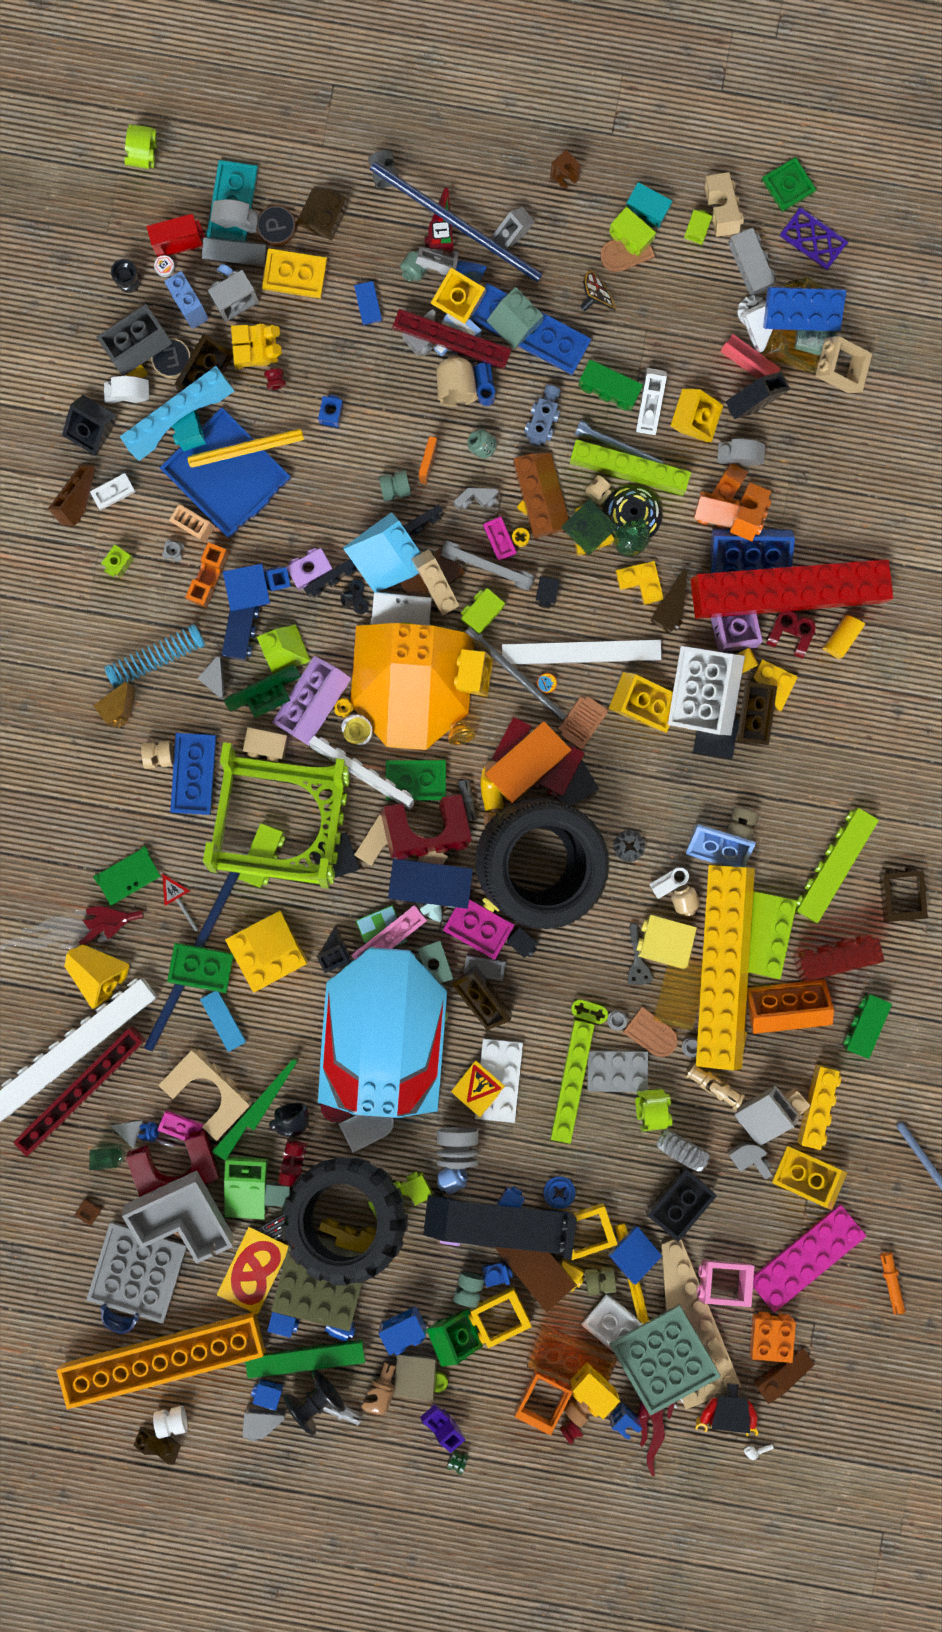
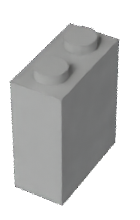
[734,1085,801,1146]

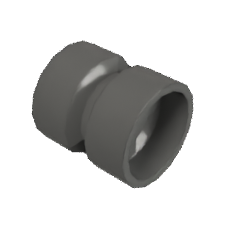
[368,150,399,188]

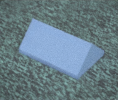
[686,824,756,867]

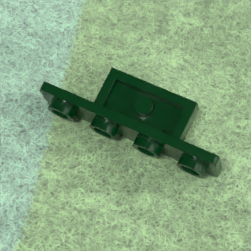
[223,665,301,718]

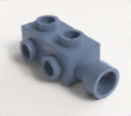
[524,385,561,447]

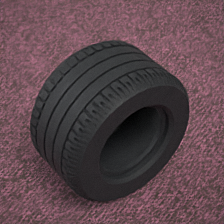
[475,798,609,929]

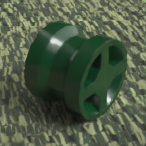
[446,1450,468,1475]

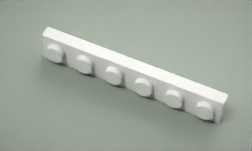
[309,736,414,811]

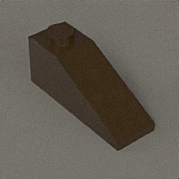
[650,569,688,634]

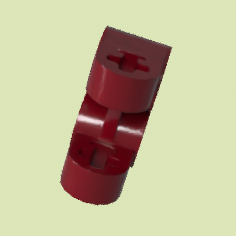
[765,611,816,659]
[278,1139,307,1186]

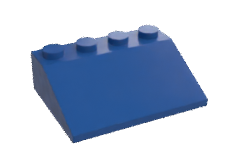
[710,528,795,573]

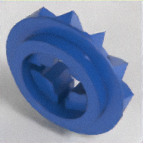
[544,1176,576,1209]

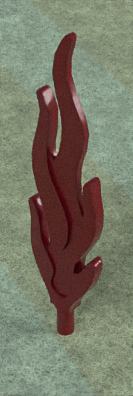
[639,1401,675,1477]

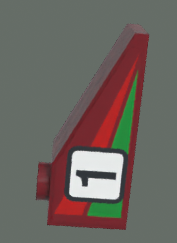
[425,188,453,254]

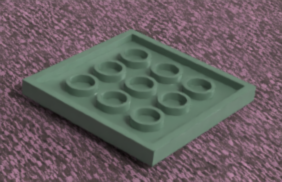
[609,1304,721,1416]

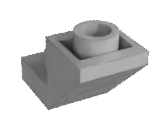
[453,488,499,511]

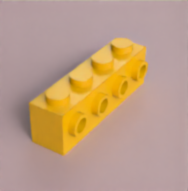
[797,1064,841,1150]

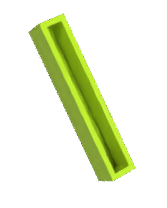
[569,440,691,496]
[795,808,879,923]
[550,1019,594,1144]

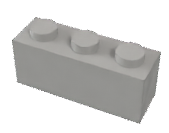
[728,228,776,296]

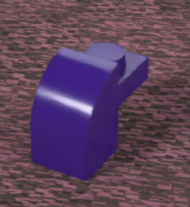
[420,1404,466,1453]

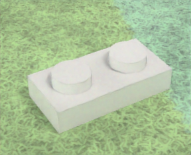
[90,473,135,510]

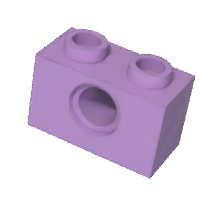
[287,548,333,591]

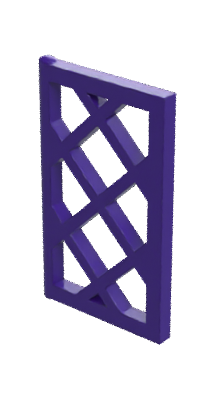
[780,207,848,270]

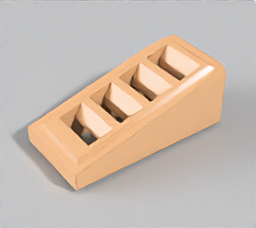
[169,504,215,542]

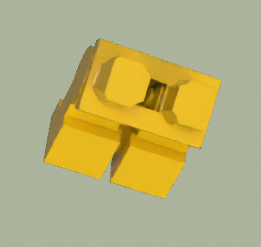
[231,323,282,369]

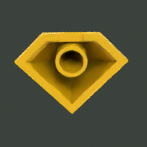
[64,944,130,1009]

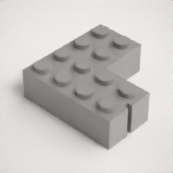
[122,1171,234,1264]

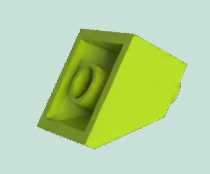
[257,624,310,674]

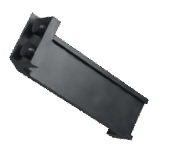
[423,1192,577,1259]

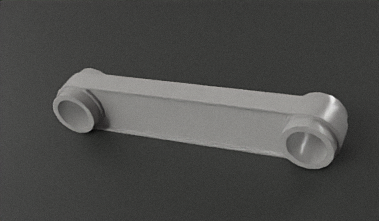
[441,541,535,591]

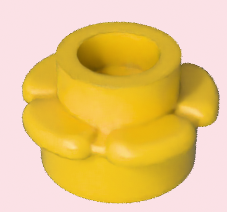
[334,698,353,717]

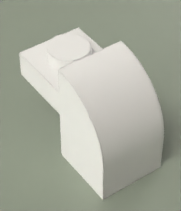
[104,376,149,404]

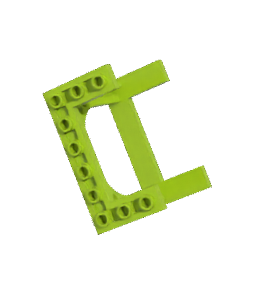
[203,742,350,889]

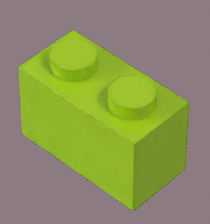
[609,207,656,257]
[461,588,505,634]

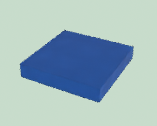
[223,564,271,612]
[608,1226,662,1285]

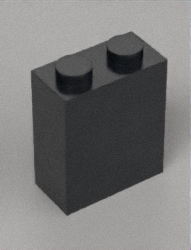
[725,372,791,419]

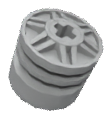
[437,1127,479,1169]

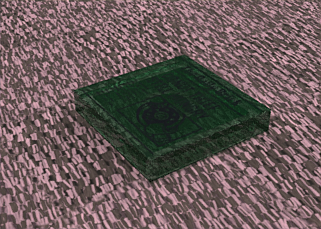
[561,499,618,556]

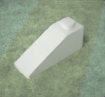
[636,368,667,435]

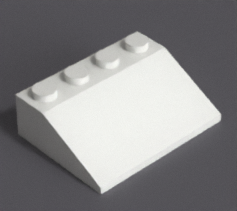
[668,646,745,735]

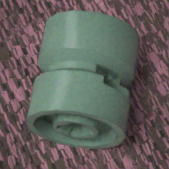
[378,470,411,502]
[453,1271,485,1308]

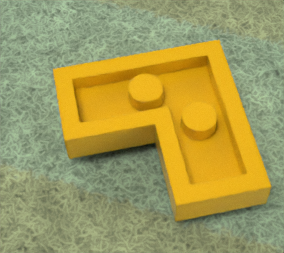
[615,561,664,605]

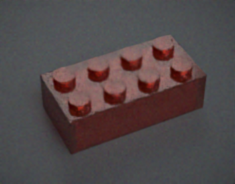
[793,934,885,982]

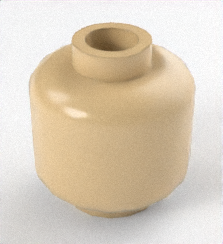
[671,885,700,916]

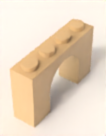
[355,815,448,866]
[158,1048,252,1141]

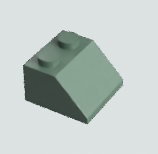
[487,287,544,350]

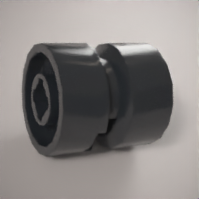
[111,259,141,293]

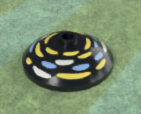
[603,485,662,544]

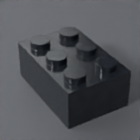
[645,1166,717,1242]

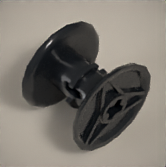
[283,1370,345,1436]

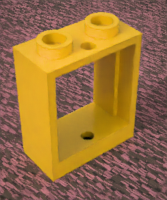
[571,1203,618,1260]
[469,1286,532,1348]

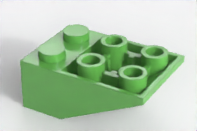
[224,1156,269,1219]

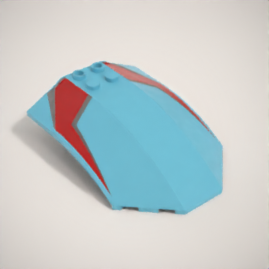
[318,947,447,1118]

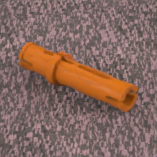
[880,1252,906,1315]

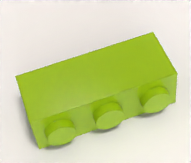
[238,823,286,888]

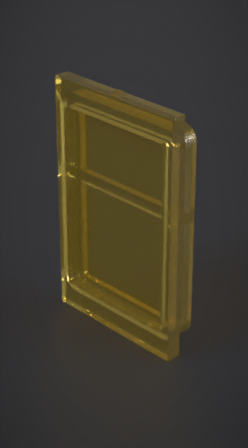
[653,963,702,1030]

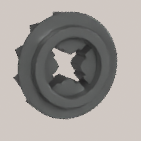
[613,830,645,862]

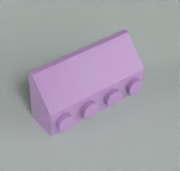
[272,656,351,746]

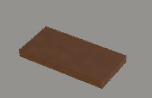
[495,1247,577,1312]

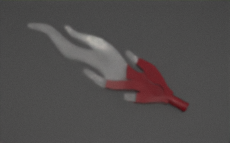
[0,906,144,951]

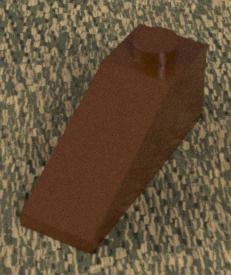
[48,465,95,526]
[754,1347,815,1405]

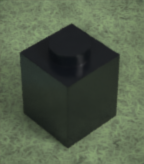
[535,577,559,609]
[506,927,538,958]

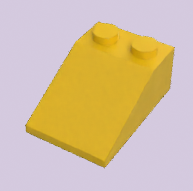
[608,672,673,733]
[772,1146,848,1210]

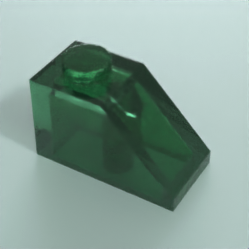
[89,1144,125,1170]

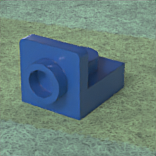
[482,1261,513,1287]

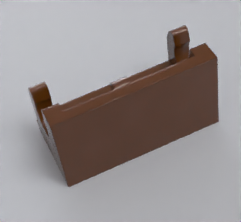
[550,150,581,189]

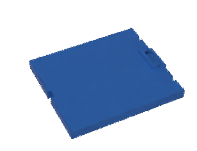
[160,407,291,539]

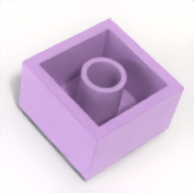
[711,614,763,653]

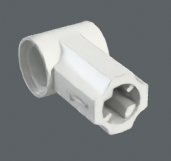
[649,867,689,899]

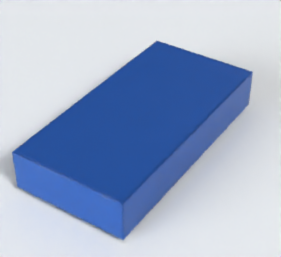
[354,281,382,325]

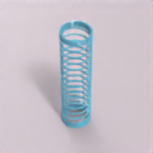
[104,624,205,689]

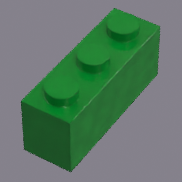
[578,359,643,411]
[842,993,892,1059]

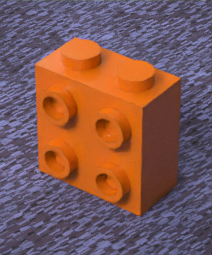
[749,1312,796,1363]

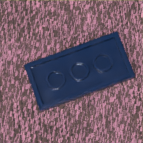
[388,859,473,909]

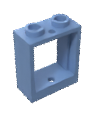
[164,271,209,329]

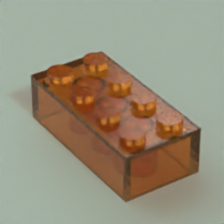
[526,1324,617,1385]

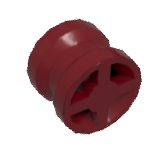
[264,368,286,390]
[560,1419,584,1445]

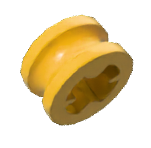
[512,528,530,547]

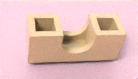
[704,172,744,237]
[411,549,459,616]

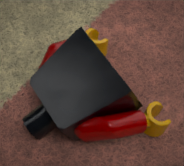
[696,1383,758,1436]

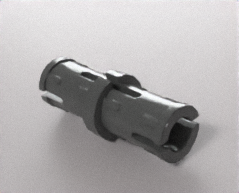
[458,780,477,821]

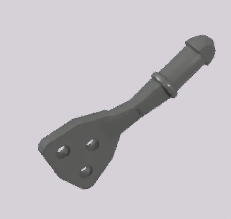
[627,923,653,985]

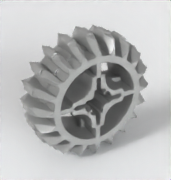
[656,1130,710,1171]

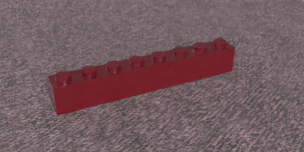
[13,1027,147,1157]

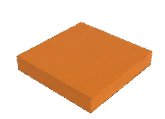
[418,436,438,485]

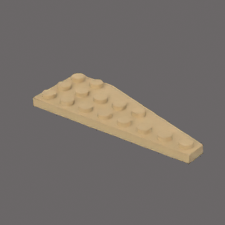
[661,1238,741,1409]

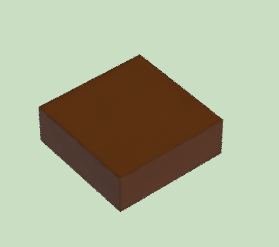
[74,1197,103,1226]

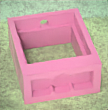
[697,1260,754,1307]

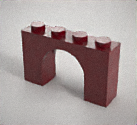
[492,717,585,798]
[381,795,472,860]
[126,1128,220,1197]

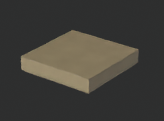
[394,1353,437,1400]

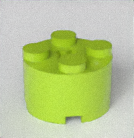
[125,124,157,169]
[635,1089,672,1132]

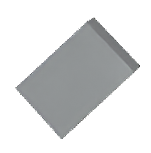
[198,657,225,699]

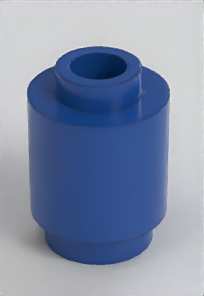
[325,1322,356,1342]

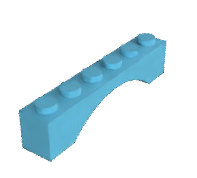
[120,366,234,461]

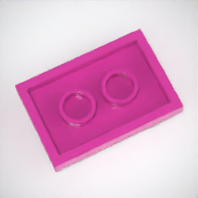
[443,900,514,960]

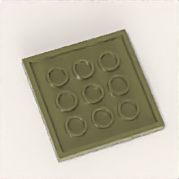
[271,1237,364,1331]

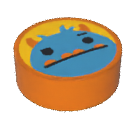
[537,673,557,694]

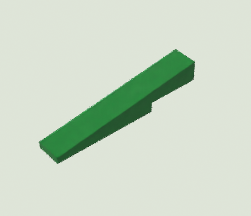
[212,1057,298,1160]
[245,1339,366,1379]

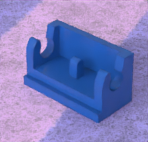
[609,1402,642,1439]

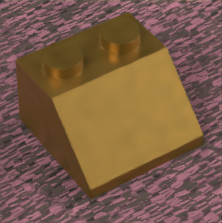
[93,681,135,728]

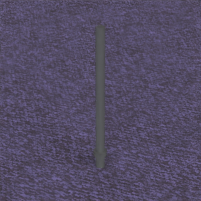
[465,626,567,721]

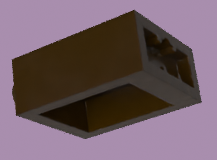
[879,867,928,922]

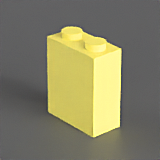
[636,915,697,969]

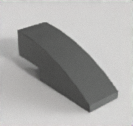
[202,236,267,265]

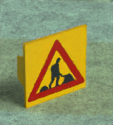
[451,1061,505,1118]

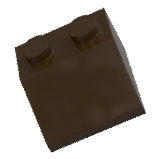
[296,188,348,241]

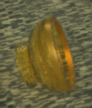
[448,720,476,746]

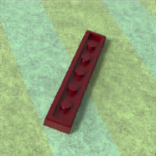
[392,309,512,369]

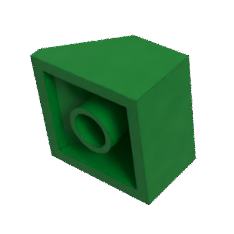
[426,1309,483,1367]

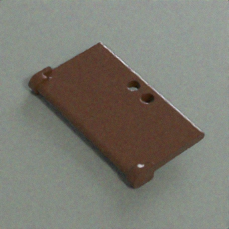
[400,546,465,598]

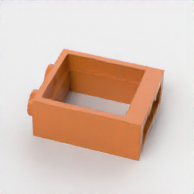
[514,1368,573,1436]

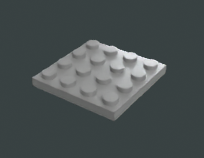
[86,1221,187,1324]

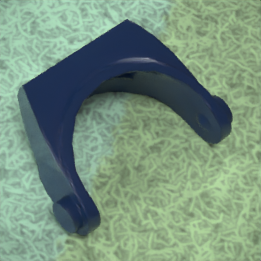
[100,1303,140,1334]

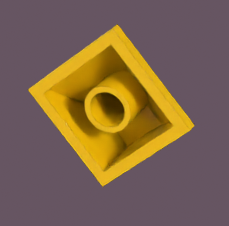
[431,268,486,324]

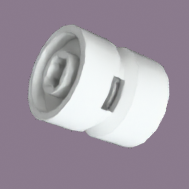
[153,1406,188,1438]

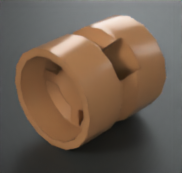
[564,1400,594,1428]

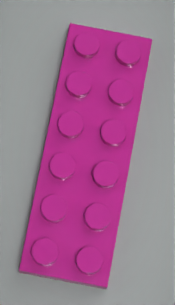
[753,1204,867,1313]

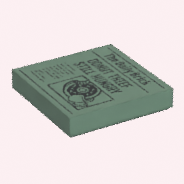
[794,330,837,357]

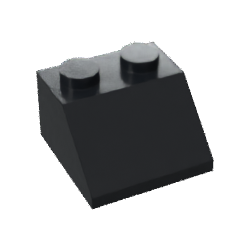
[62,395,117,456]

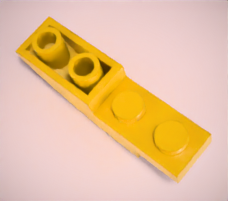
[318,1218,377,1252]

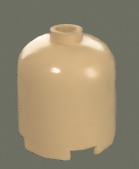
[436,355,477,407]

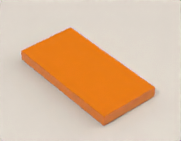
[485,722,571,804]

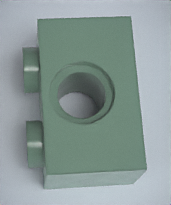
[415,940,453,984]

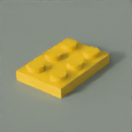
[262,249,327,299]

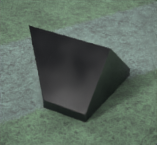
[316,924,353,973]

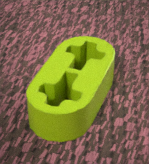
[571,999,608,1024]

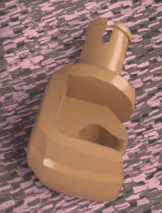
[361,1361,396,1415]

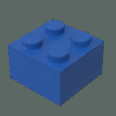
[378,1306,427,1356]

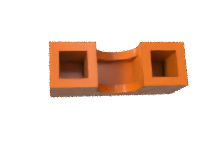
[730,482,772,541]
[185,542,229,608]

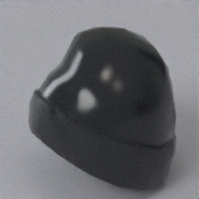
[269,1102,309,1137]

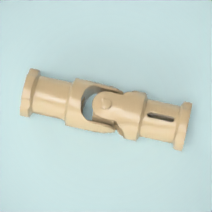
[685,1062,745,1110]

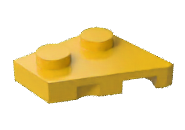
[753,659,798,712]

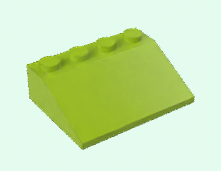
[748,891,797,979]

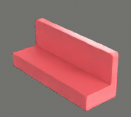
[720,334,781,379]

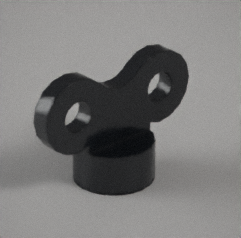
[340,580,368,614]

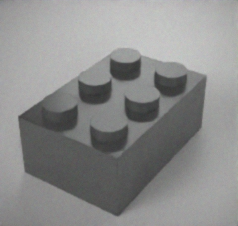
[96,304,172,376]

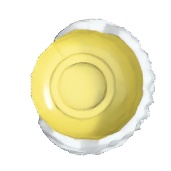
[341,715,373,745]

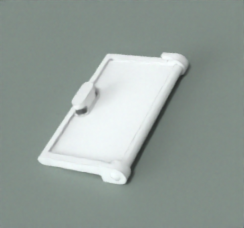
[370,592,432,625]

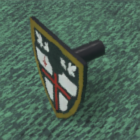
[580,270,616,311]

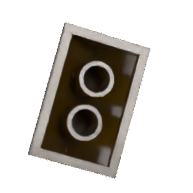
[174,333,233,393]
[737,681,777,745]
[451,966,512,1031]

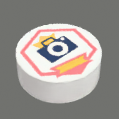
[154,255,175,277]

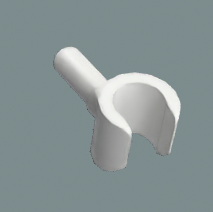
[744,1444,774,1460]

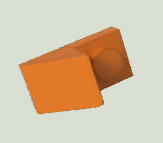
[712,463,748,499]

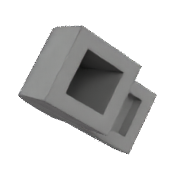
[210,200,259,233]
[717,439,765,466]
[727,1142,772,1180]

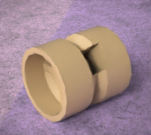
[141,741,174,769]

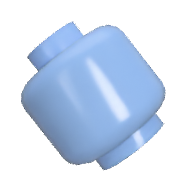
[437,1167,468,1195]

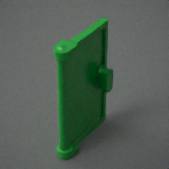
[93,846,161,905]

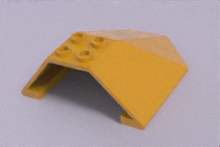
[350,623,474,750]

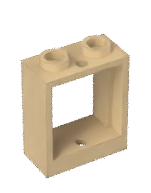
[815,336,872,393]

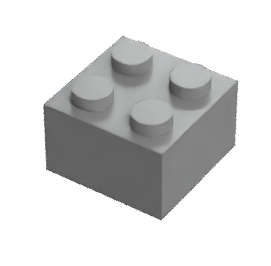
[208,270,259,322]

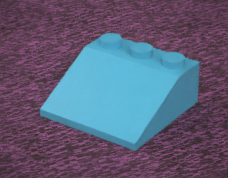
[343,512,421,592]

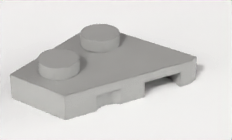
[416,247,459,275]

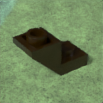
[134,1427,181,1465]

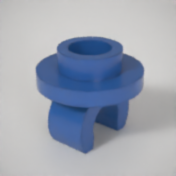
[138,1122,159,1142]

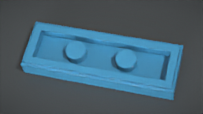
[200,991,246,1052]

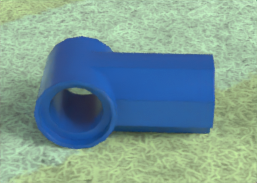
[474,363,496,406]

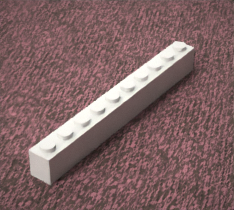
[0,978,158,1122]

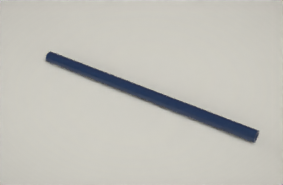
[370,161,543,283]
[144,872,240,1052]

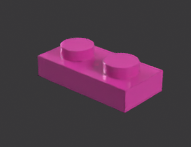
[483,517,517,562]
[158,1110,203,1140]

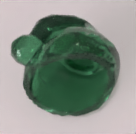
[613,518,650,557]

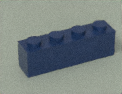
[222,606,260,662]

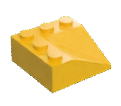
[225,910,309,993]

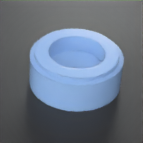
[217,264,234,279]

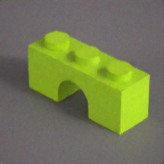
[368,1171,433,1219]

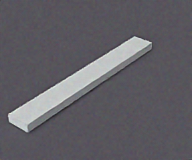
[502,640,661,665]

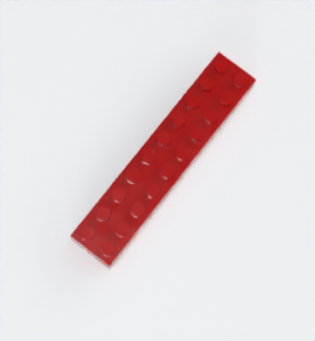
[690,559,894,619]

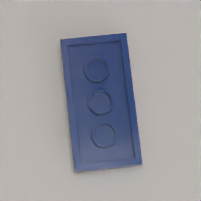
[763,287,846,331]
[170,733,217,815]

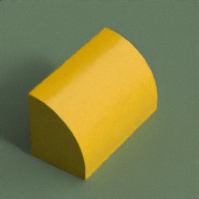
[822,615,865,660]

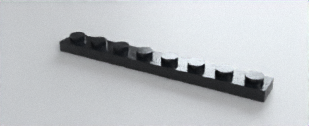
[303,504,443,598]

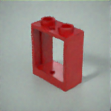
[146,213,205,257]

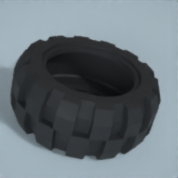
[281,1157,408,1286]

